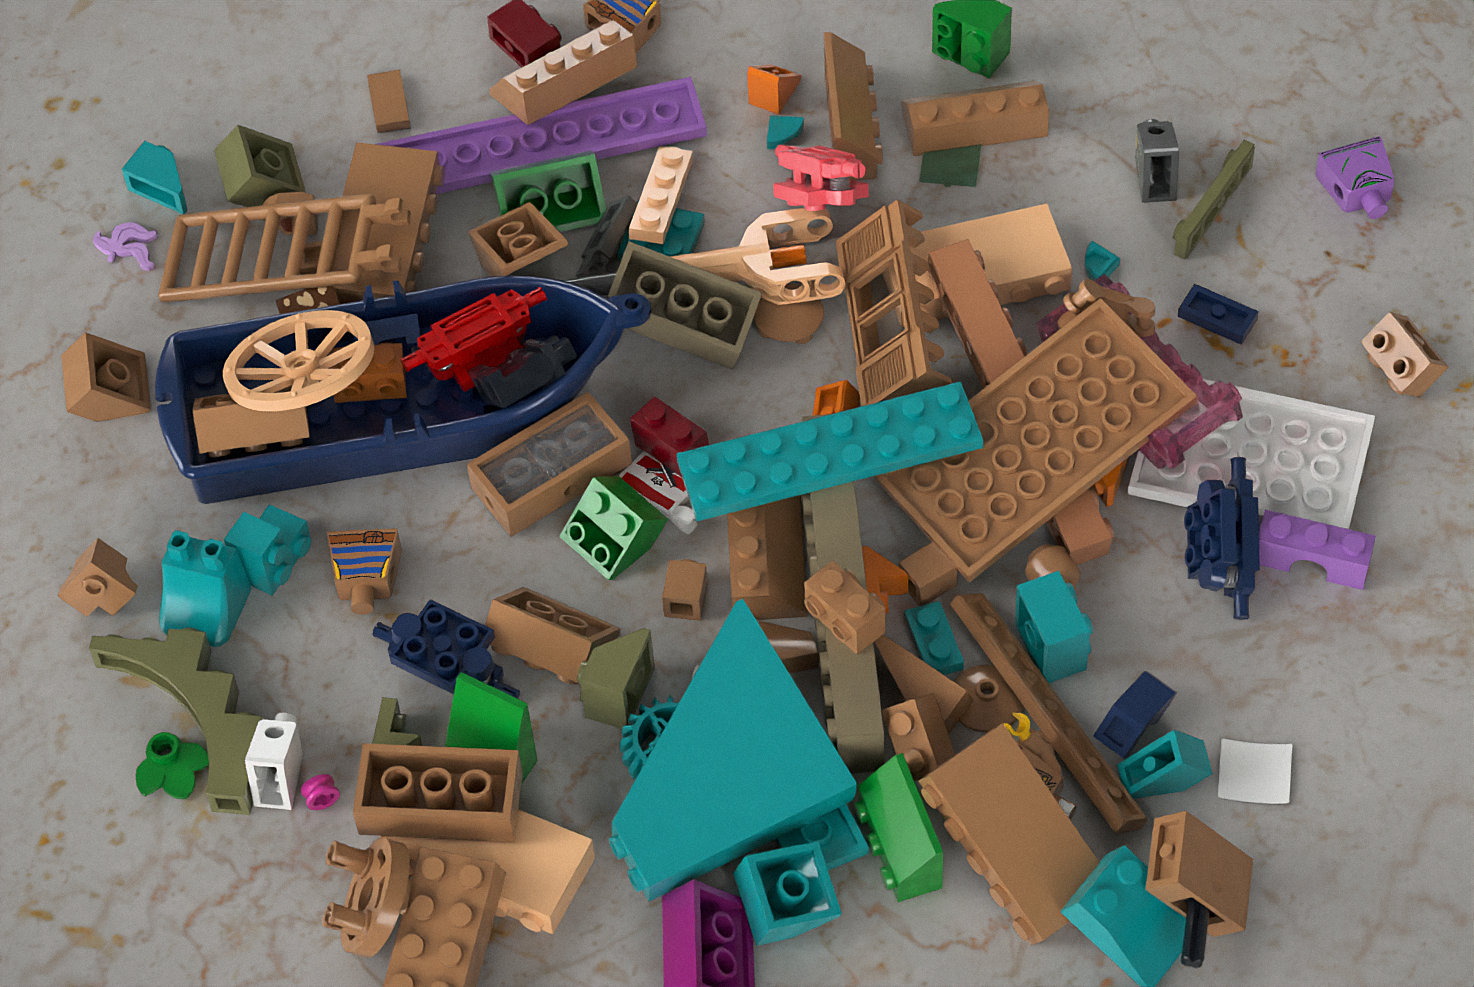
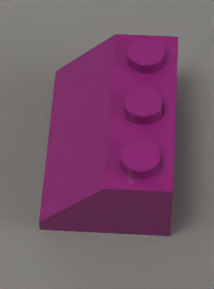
[662,879,755,987]

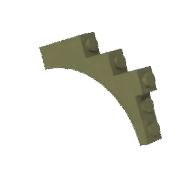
[89,628,263,815]

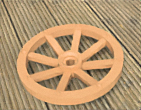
[223,310,374,411]

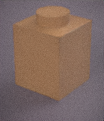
[899,542,957,606]
[662,559,708,621]

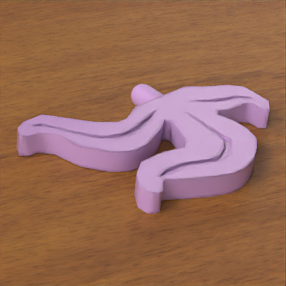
[93,222,158,271]

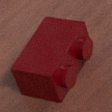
[487,0,562,67]
[630,396,709,477]

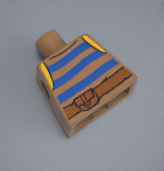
[583,0,661,53]
[327,528,402,615]

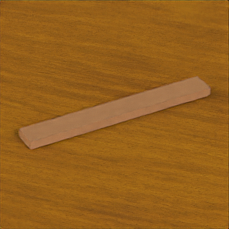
[950,593,1148,833]

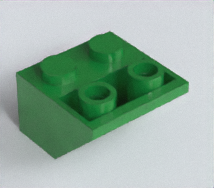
[932,0,1012,79]
[559,476,668,580]

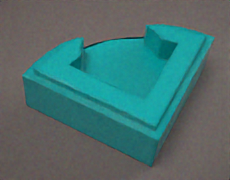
[767,115,804,149]
[1084,241,1120,285]

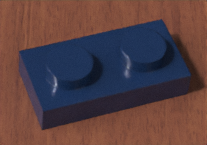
[1177,283,1259,345]

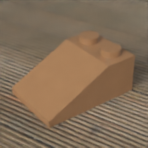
[468,202,568,277]

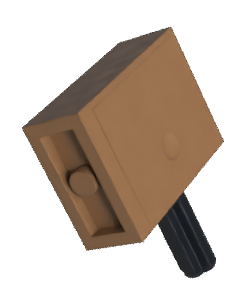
[1145,811,1253,968]

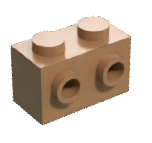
[1361,312,1449,397]
[804,560,886,654]

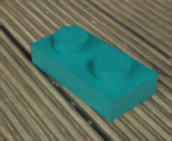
[904,601,964,675]

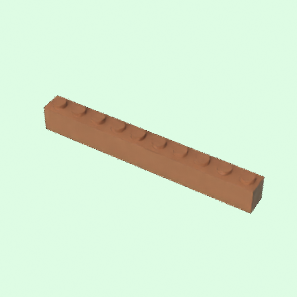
[928,239,1114,565]

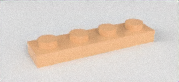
[629,146,693,244]

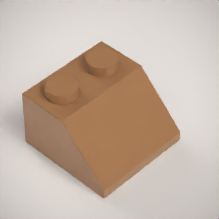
[61,332,151,422]

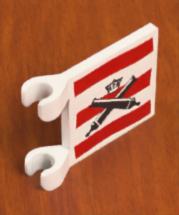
[619,451,698,534]

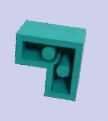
[223,504,312,596]

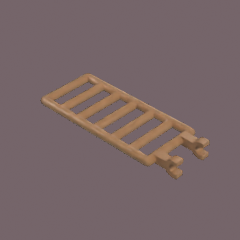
[158,194,411,302]

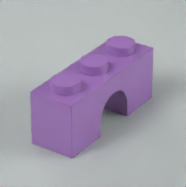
[1259,509,1376,590]

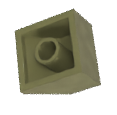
[214,125,306,207]
[577,628,655,729]

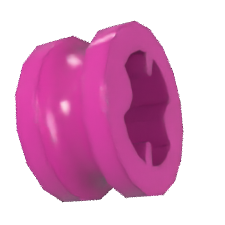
[301,774,340,810]

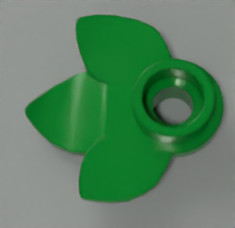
[135,732,209,799]

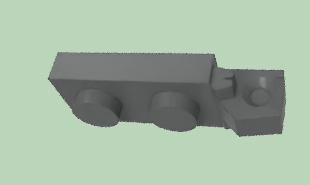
[576,195,638,278]

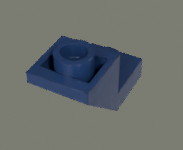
[1093,671,1177,758]

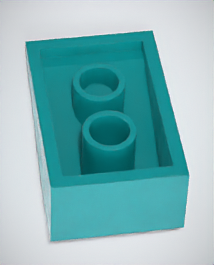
[1060,845,1186,987]

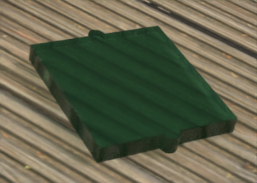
[919,144,981,187]

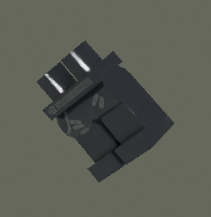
[467,335,577,408]

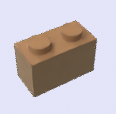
[881,693,955,781]

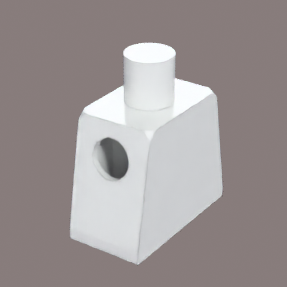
[245,713,303,810]

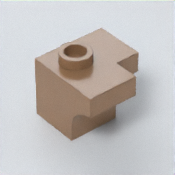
[58,538,138,617]

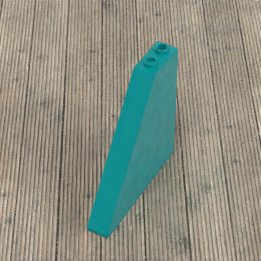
[609,598,857,902]

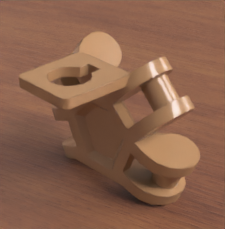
[1058,279,1155,337]

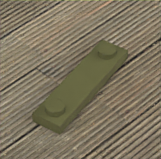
[1173,139,1255,260]

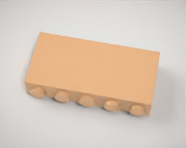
[882,204,1072,328]
[380,809,595,934]

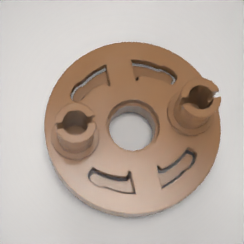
[322,837,412,958]

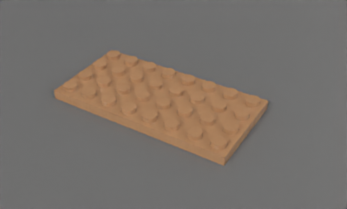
[874,298,1198,583]

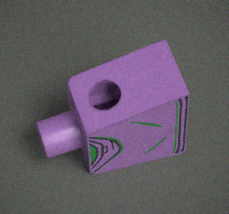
[1315,136,1394,219]

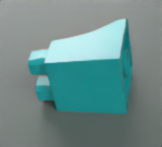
[159,530,252,647]

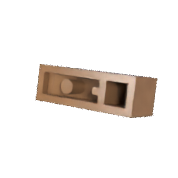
[874,635,973,735]

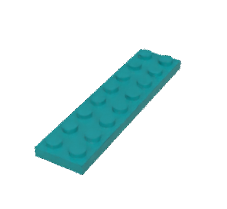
[676,381,983,521]

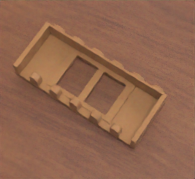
[836,199,952,407]

